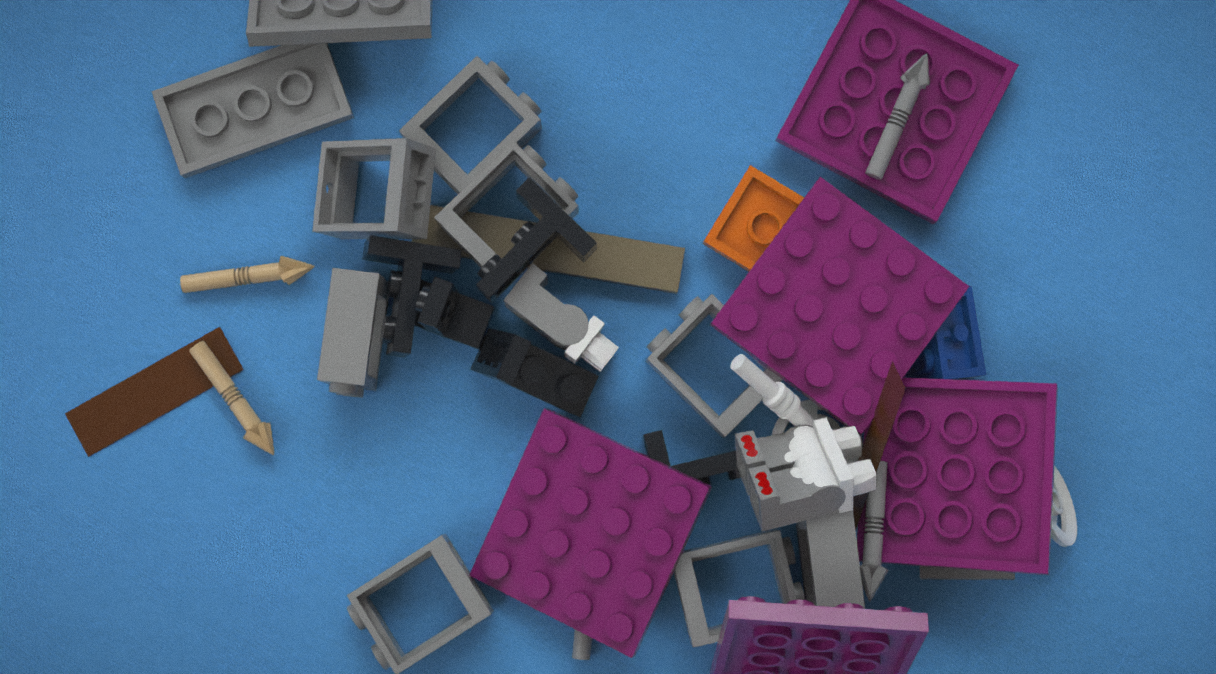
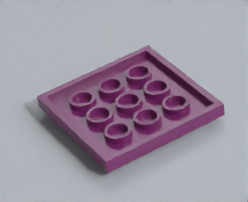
[775,0,1019,224]
[710,177,970,435]
[857,378,1058,575]
[469,408,712,658]
[710,596,929,674]

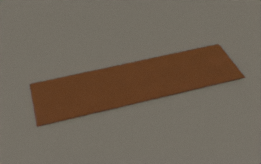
[65,327,244,457]
[853,361,906,531]

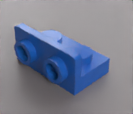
[911,286,987,380]

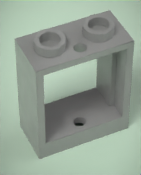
[399,56,542,194]
[312,138,436,239]
[434,141,579,268]
[317,268,389,398]
[646,294,783,438]
[796,509,865,609]
[674,529,805,648]
[347,534,494,674]

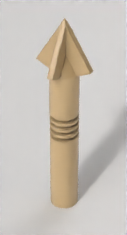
[180,256,315,293]
[189,341,274,455]

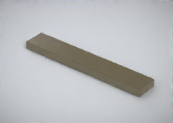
[411,205,685,294]

